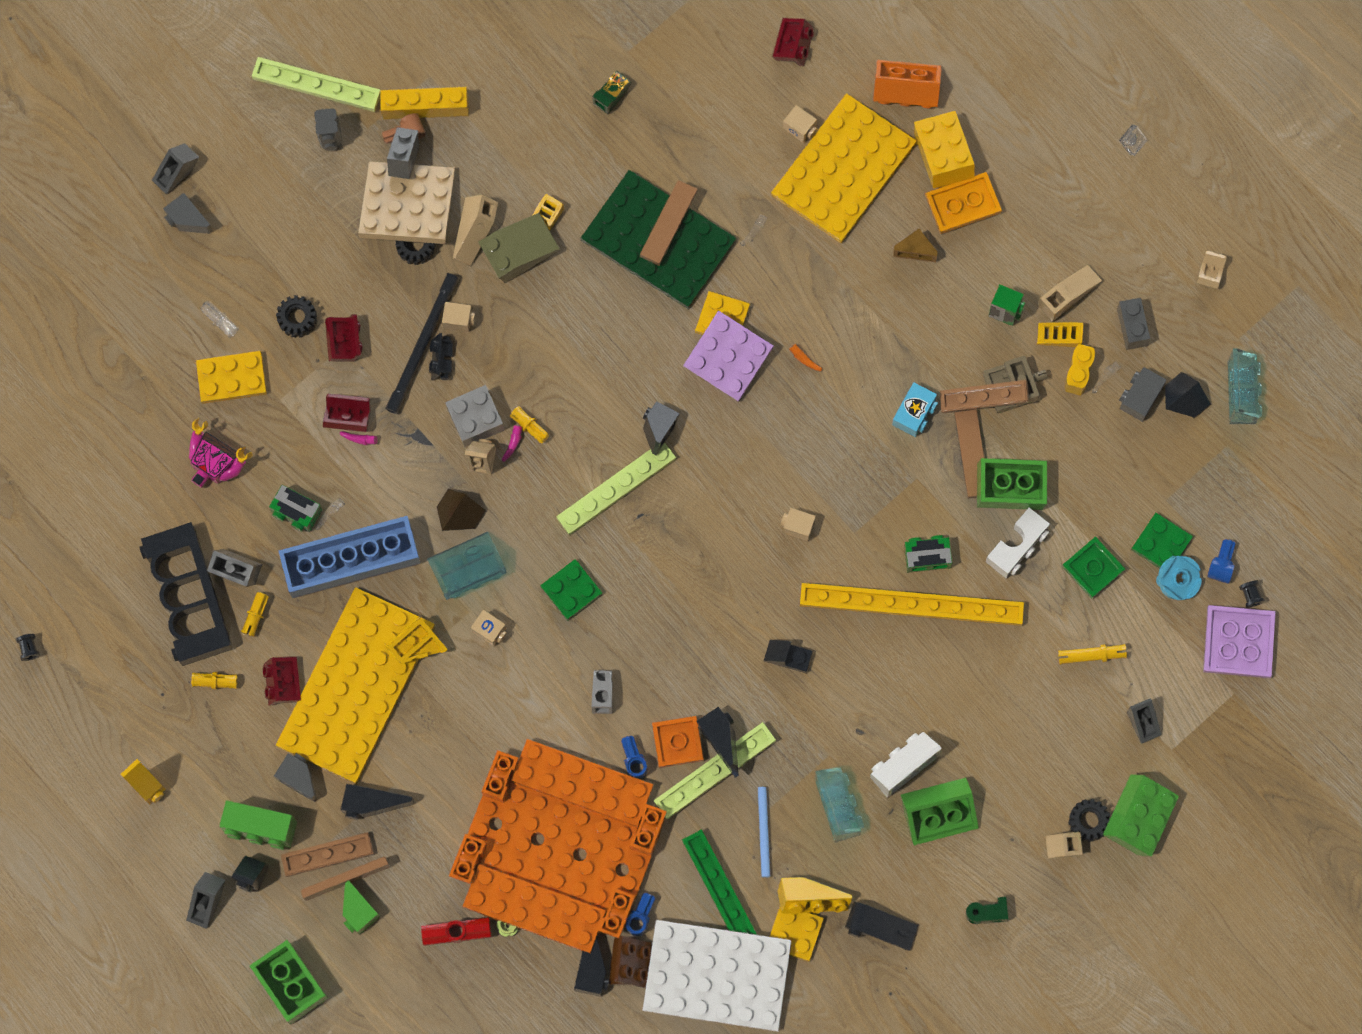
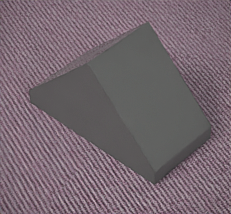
[1127,698,1162,744]

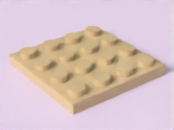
[358,162,455,244]

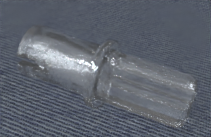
[200,301,239,338]

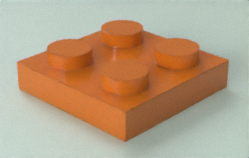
[652,716,704,768]

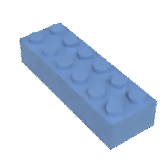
[279,516,421,598]

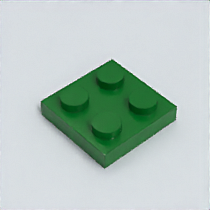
[1131,512,1193,569]
[1062,536,1125,599]
[540,559,603,621]

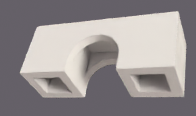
[986,508,1050,578]

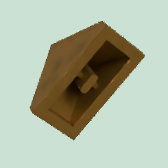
[893,229,938,263]

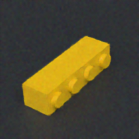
[380,87,469,119]

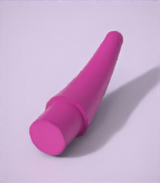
[502,426,522,462]
[340,431,377,446]

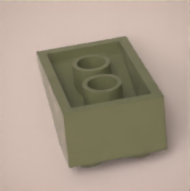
[479,213,560,283]

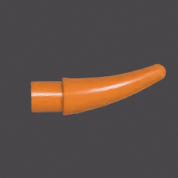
[789,344,822,372]

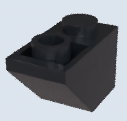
[232,855,269,893]

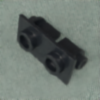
[429,333,453,381]

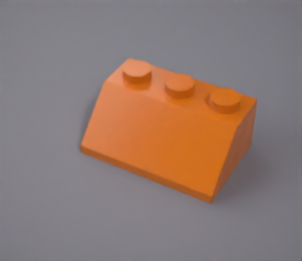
[873,60,941,108]

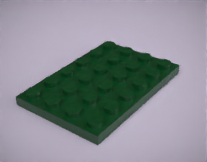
[580,170,737,309]

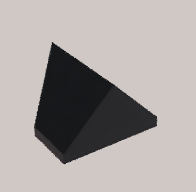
[1165,372,1211,418]

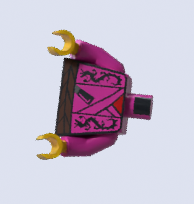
[189,418,253,488]

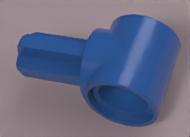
[1207,539,1235,584]
[621,736,647,780]
[626,893,655,937]

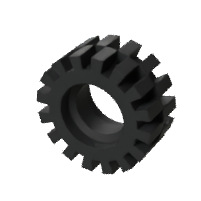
[395,241,435,265]
[276,295,317,338]
[1068,799,1110,842]

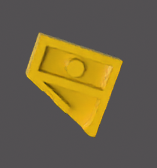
[386,617,448,664]

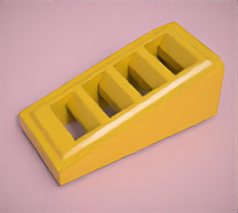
[533,194,564,231]
[1037,322,1083,347]

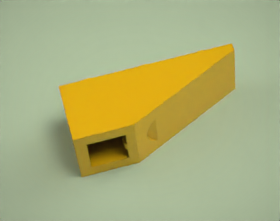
[777,877,852,914]

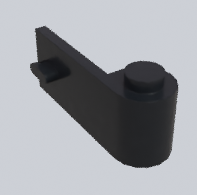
[845,902,918,951]

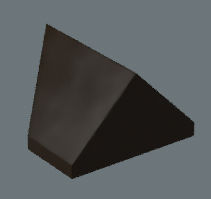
[437,489,486,531]

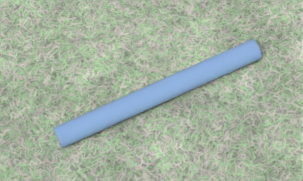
[758,787,770,878]

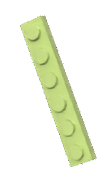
[252,57,380,112]
[556,443,676,536]
[654,722,776,820]

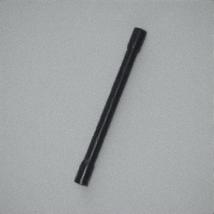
[385,273,459,414]

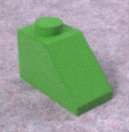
[343,880,380,935]

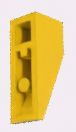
[121,759,166,805]

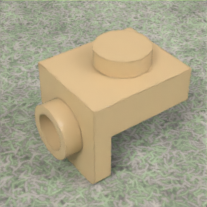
[1197,251,1227,289]

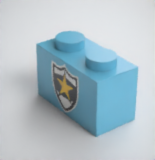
[892,382,938,437]

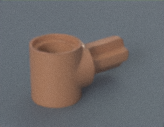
[382,113,426,144]

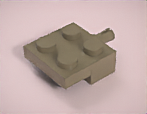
[982,355,1048,413]

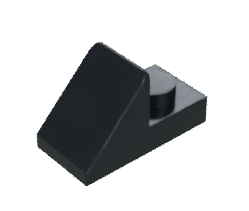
[764,640,813,673]

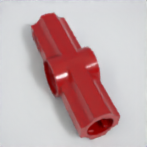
[421,918,491,946]

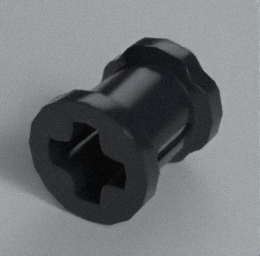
[1239,580,1265,608]
[16,633,41,661]

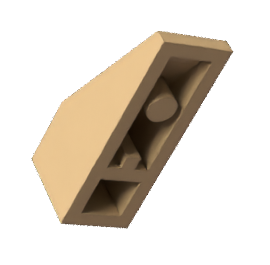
[465,439,496,475]

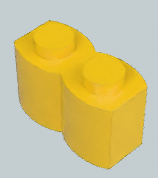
[1065,344,1095,396]

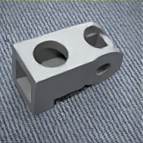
[591,670,613,714]

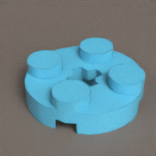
[1156,556,1202,600]

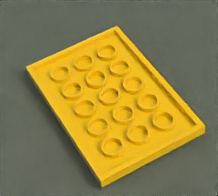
[771,93,917,243]

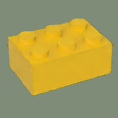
[914,111,975,189]

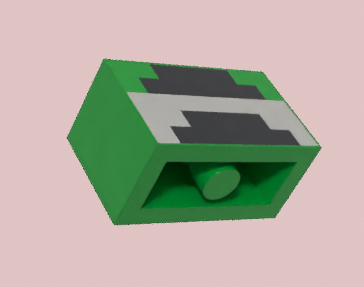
[989,284,1025,326]
[269,484,322,532]
[904,535,952,573]

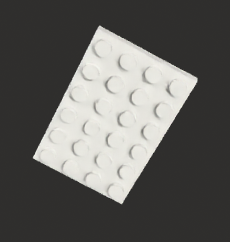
[643,920,792,1031]

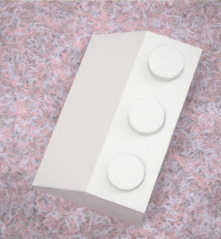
[870,732,942,798]

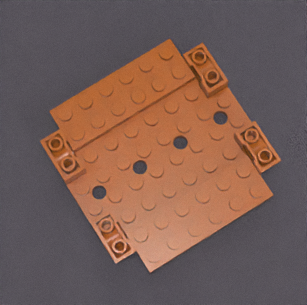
[449,739,667,953]

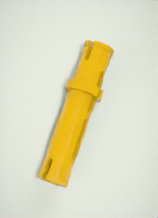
[1058,644,1127,665]

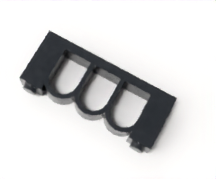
[139,522,233,666]

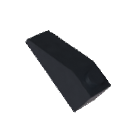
[696,706,739,778]
[340,784,414,820]
[574,936,609,997]

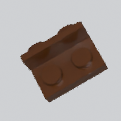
[609,936,652,988]

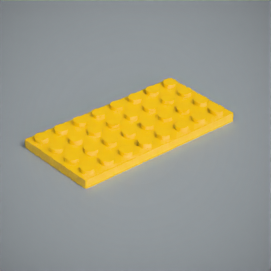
[275,587,435,784]

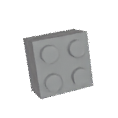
[445,385,505,448]

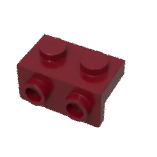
[325,314,362,362]
[323,394,371,432]

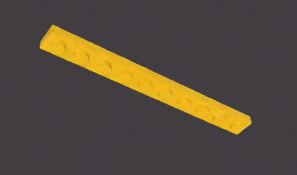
[800,583,1024,626]

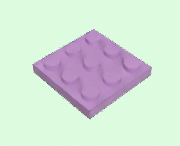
[683,311,774,402]
[1203,605,1276,678]

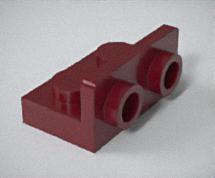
[772,18,814,66]
[262,657,301,706]

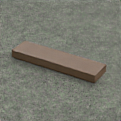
[640,180,698,266]
[940,380,1029,413]
[954,409,984,499]
[281,832,374,877]
[301,857,390,901]

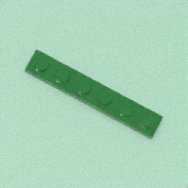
[682,829,757,935]

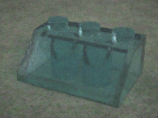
[1228,348,1262,424]
[427,532,507,600]
[815,767,864,843]

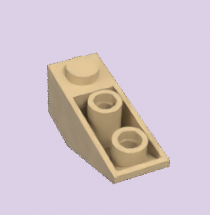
[453,195,498,266]
[1038,265,1102,322]

